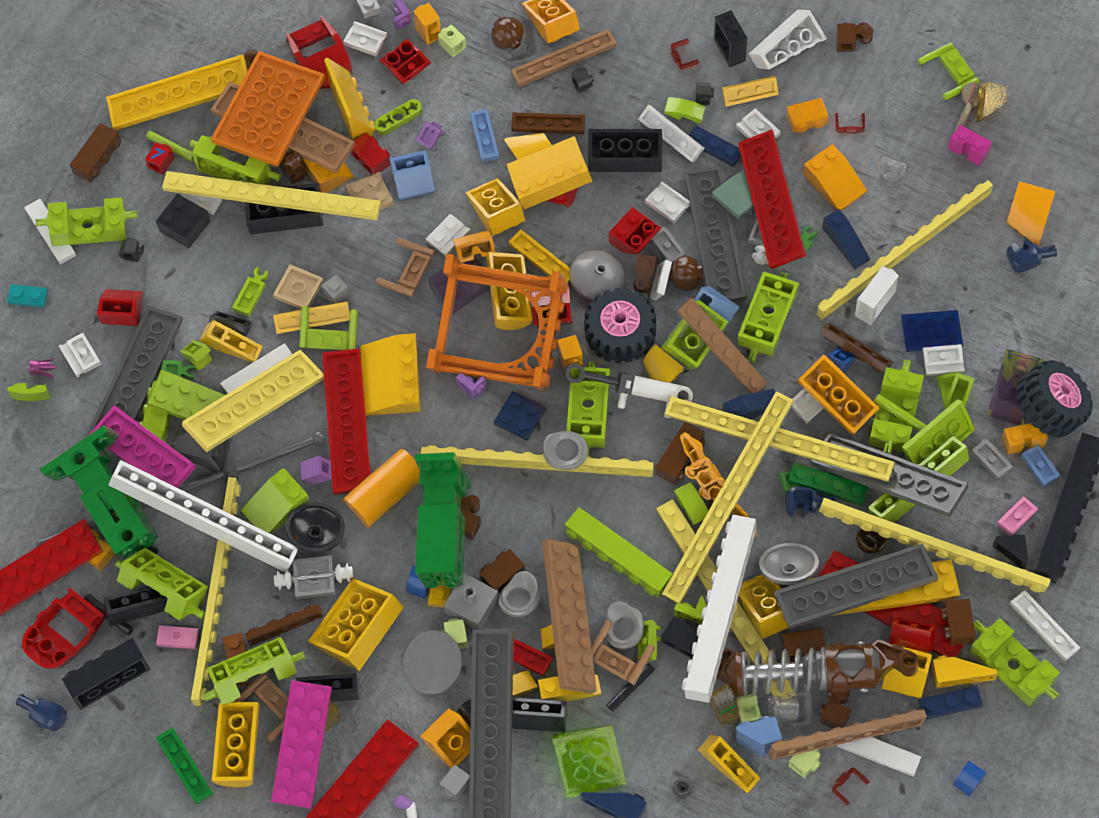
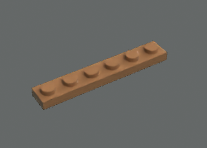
[511,29,617,87]
[677,297,767,394]

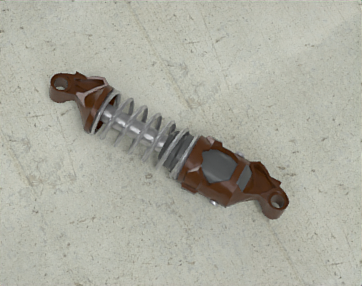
[716,639,918,696]

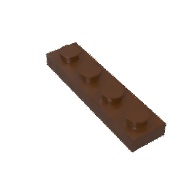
[511,112,585,134]
[820,323,893,373]
[245,604,324,647]

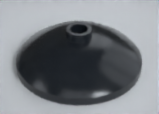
[286,502,345,554]

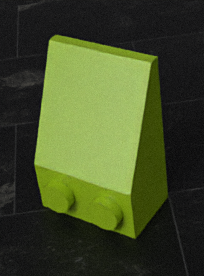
[661,299,728,370]
[241,468,310,534]

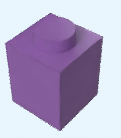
[300,456,332,485]

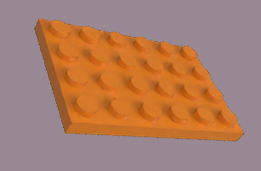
[211,51,325,167]

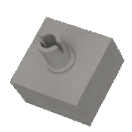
[444,573,499,630]

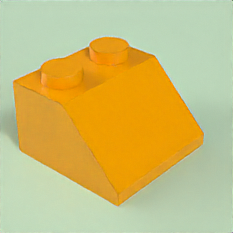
[302,157,354,193]
[420,708,471,769]

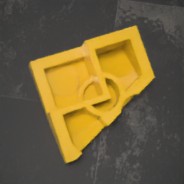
[504,133,552,160]
[643,344,684,383]

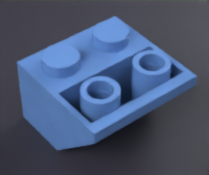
[390,150,435,200]
[694,286,739,332]
[735,716,782,756]

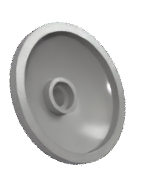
[570,250,625,302]
[759,543,819,585]

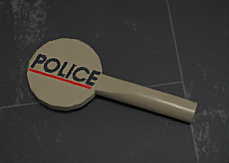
[954,82,986,132]

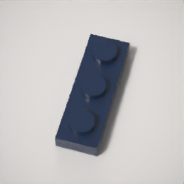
[689,125,741,167]
[918,686,983,720]

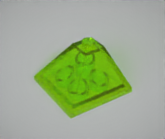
[551,724,626,799]

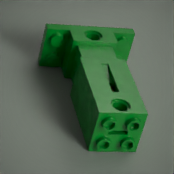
[40,425,159,559]
[415,452,471,589]

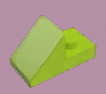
[179,340,212,370]
[674,595,707,625]

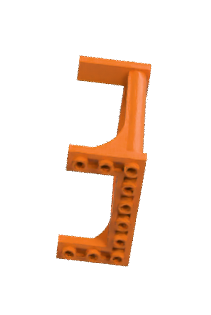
[426,254,568,392]

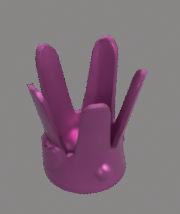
[26,358,56,378]

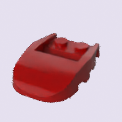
[286,17,352,89]
[22,587,106,669]

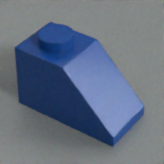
[827,347,856,374]

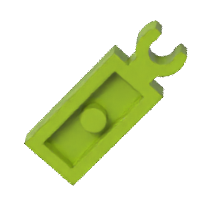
[232,267,269,317]

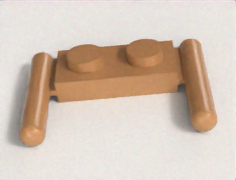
[375,238,435,297]
[591,620,655,685]
[234,673,288,742]

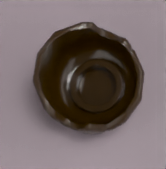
[855,529,888,554]

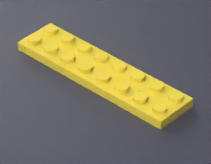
[182,350,324,452]

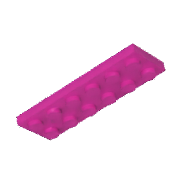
[89,405,196,488]
[271,680,332,808]

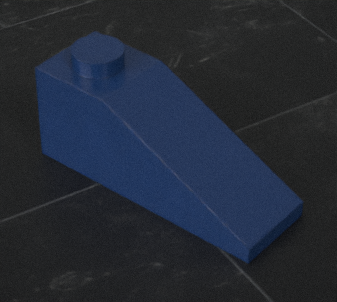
[822,209,870,270]
[722,389,775,420]
[581,792,647,818]

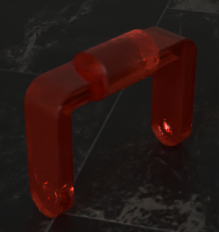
[671,39,699,70]
[835,113,865,134]
[832,767,870,806]

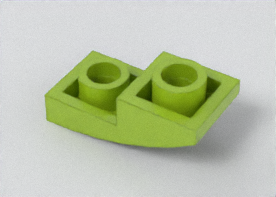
[664,97,705,124]
[7,383,51,401]
[673,482,708,525]

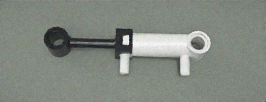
[563,363,693,418]

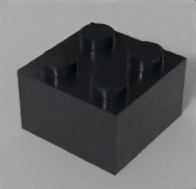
[156,193,211,248]

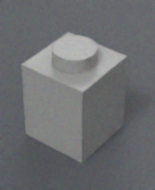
[322,275,350,303]
[439,764,470,801]

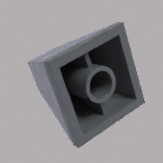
[172,433,231,473]

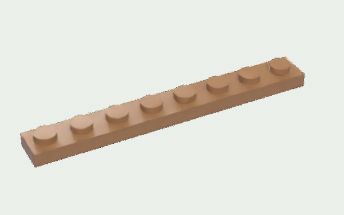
[768,709,927,760]

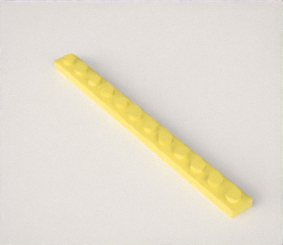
[162,171,381,220]
[817,180,993,320]
[662,391,794,603]
[665,396,894,482]
[421,445,653,477]
[191,477,241,706]
[819,498,1051,593]
[656,499,796,705]

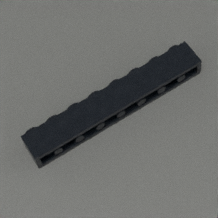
[1034,432,1099,584]

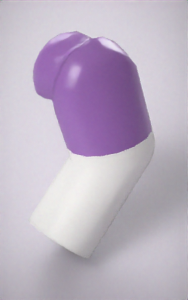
[394,795,417,818]

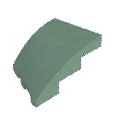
[712,170,755,219]

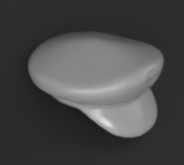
[543,431,588,470]
[498,571,542,618]
[606,602,644,650]

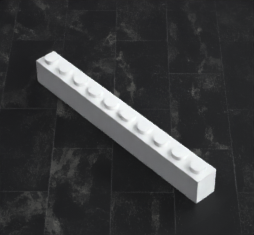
[109,460,298,572]
[682,515,757,703]

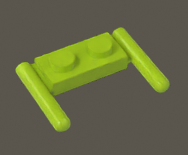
[918,42,980,100]
[299,306,358,350]

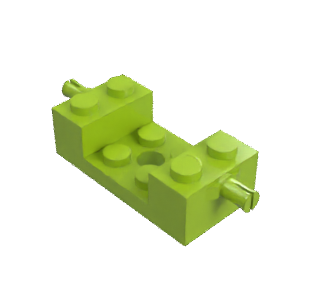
[190,135,281,185]
[35,197,137,246]
[737,271,799,363]
[869,359,924,455]
[566,361,610,456]
[115,548,208,620]
[970,618,1060,707]
[202,637,306,705]

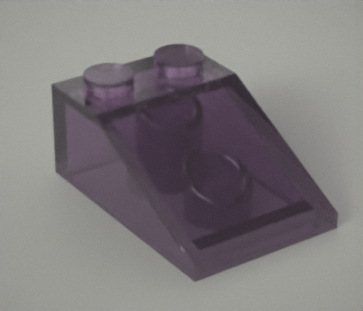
[428,257,490,314]

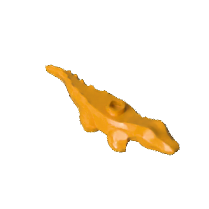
[680,432,757,538]

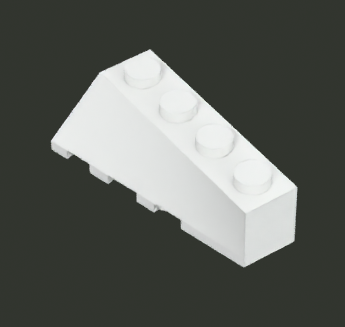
[749,10,827,69]

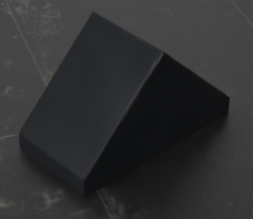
[992,535,1028,570]

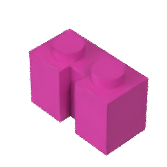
[948,125,992,166]

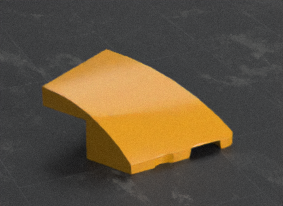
[1007,181,1055,247]

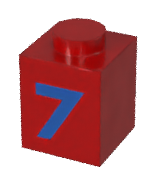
[145,142,174,175]

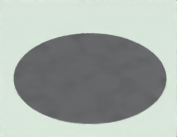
[403,630,462,694]

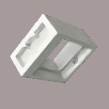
[855,266,899,326]

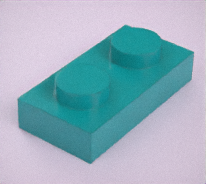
[7,284,48,308]

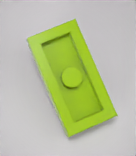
[638,620,661,662]

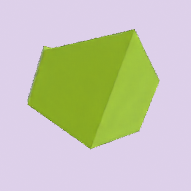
[936,372,975,408]

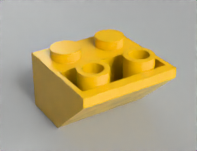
[881,644,932,699]

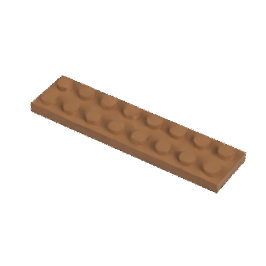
[210,82,355,173]
[542,539,597,694]

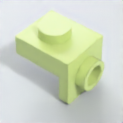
[736,694,762,723]

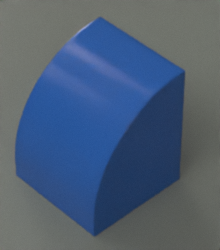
[406,565,429,599]
[953,760,986,797]

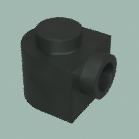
[571,67,594,92]
[695,82,714,105]
[119,238,144,262]

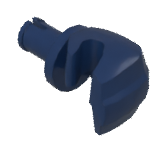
[1006,241,1057,273]
[785,487,835,517]
[16,694,67,731]

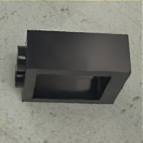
[714,10,747,67]

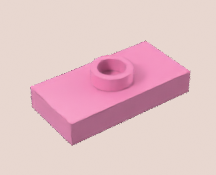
[997,496,1038,536]
[156,625,199,649]

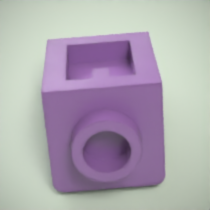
[393,0,412,30]
[415,121,445,150]
[456,373,486,399]

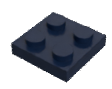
[494,391,546,441]

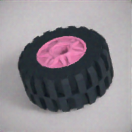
[584,288,656,363]
[1017,360,1093,437]

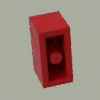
[350,132,391,175]
[889,617,936,654]

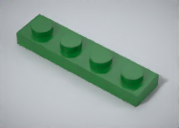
[787,462,868,506]
[155,727,214,805]

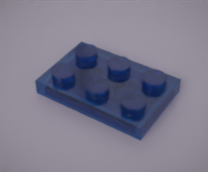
[901,310,963,352]

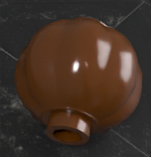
[491,16,524,50]
[668,256,703,291]

